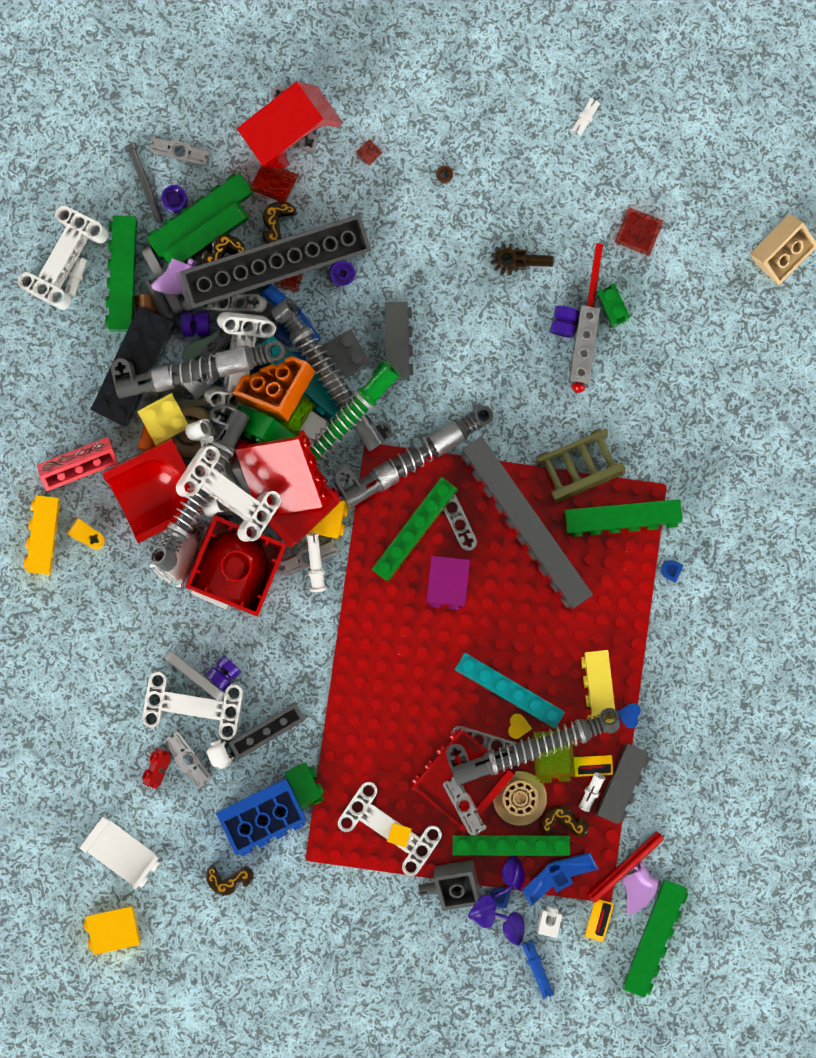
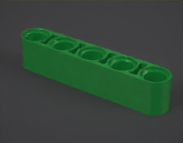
[162,202,249,265]

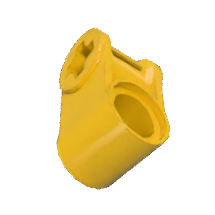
[67,518,105,549]

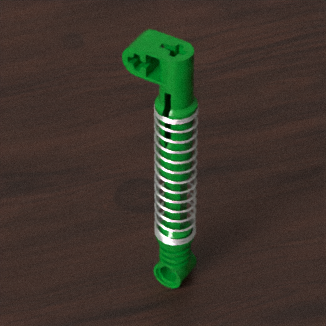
[310,359,400,464]

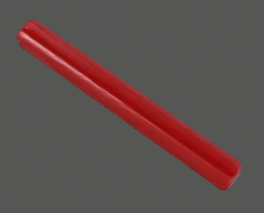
[588,832,664,903]

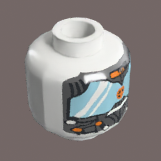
[207,739,235,769]

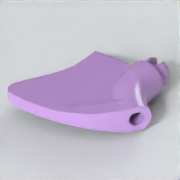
[151,258,198,294]
[622,862,659,915]

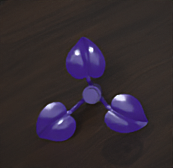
[467,856,525,945]

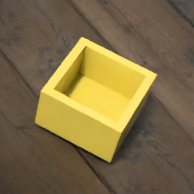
[137,392,188,445]

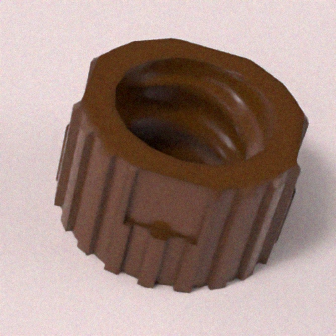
[436,166,453,184]

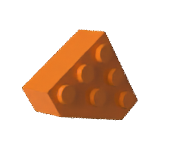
[233,356,315,422]

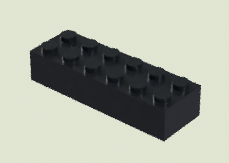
[90,306,178,427]

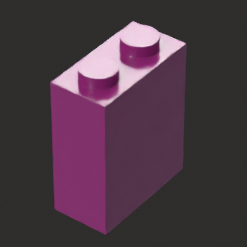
[426,556,470,610]

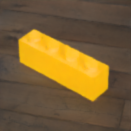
[24,495,61,575]

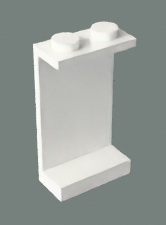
[80,816,160,890]

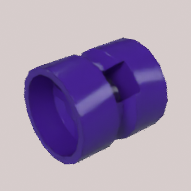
[161,185,188,214]
[328,261,355,286]
[550,305,580,338]
[181,311,210,337]
[206,655,242,691]

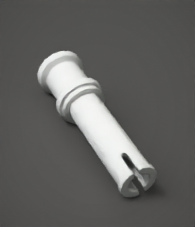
[306,532,327,592]

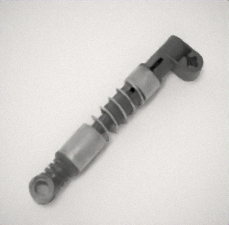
[111,341,287,399]
[333,406,493,508]

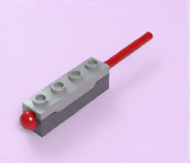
[569,243,603,393]

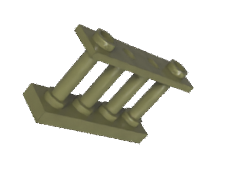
[536,429,625,504]

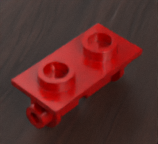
[142,748,171,789]

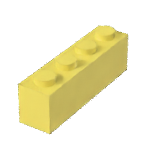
[581,650,615,723]

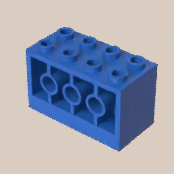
[216,778,308,856]

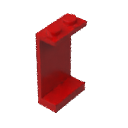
[268,475,342,549]

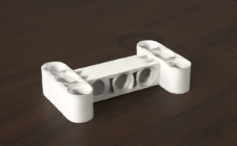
[18,206,109,310]
[204,312,276,411]
[185,419,236,516]
[176,446,281,542]
[142,672,243,740]
[338,782,441,876]

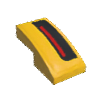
[572,755,613,777]
[584,900,614,942]

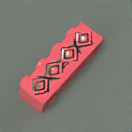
[37,437,118,491]

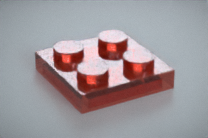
[250,165,298,204]
[614,207,663,256]

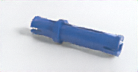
[521,940,554,999]

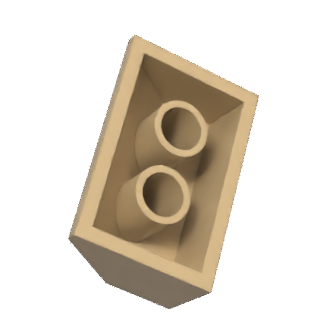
[750,214,816,286]

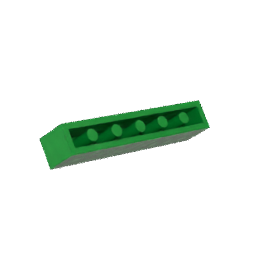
[146,173,254,260]
[105,215,137,332]
[372,477,458,582]
[564,499,683,537]
[452,835,570,856]
[622,879,688,998]

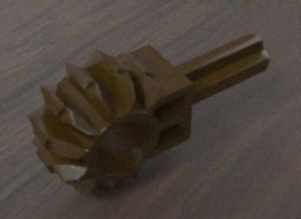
[491,243,554,276]

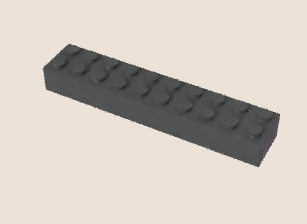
[176,214,372,309]
[461,436,593,610]

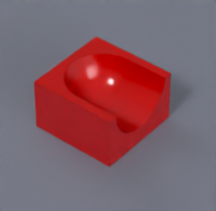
[236,81,343,169]
[102,437,202,543]
[183,515,287,617]

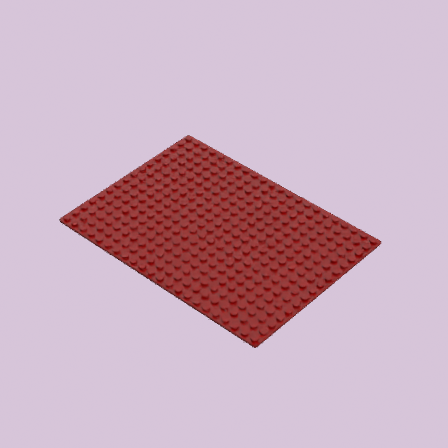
[306,444,667,902]

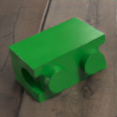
[596,283,630,328]
[285,762,325,810]

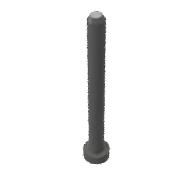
[124,143,163,224]

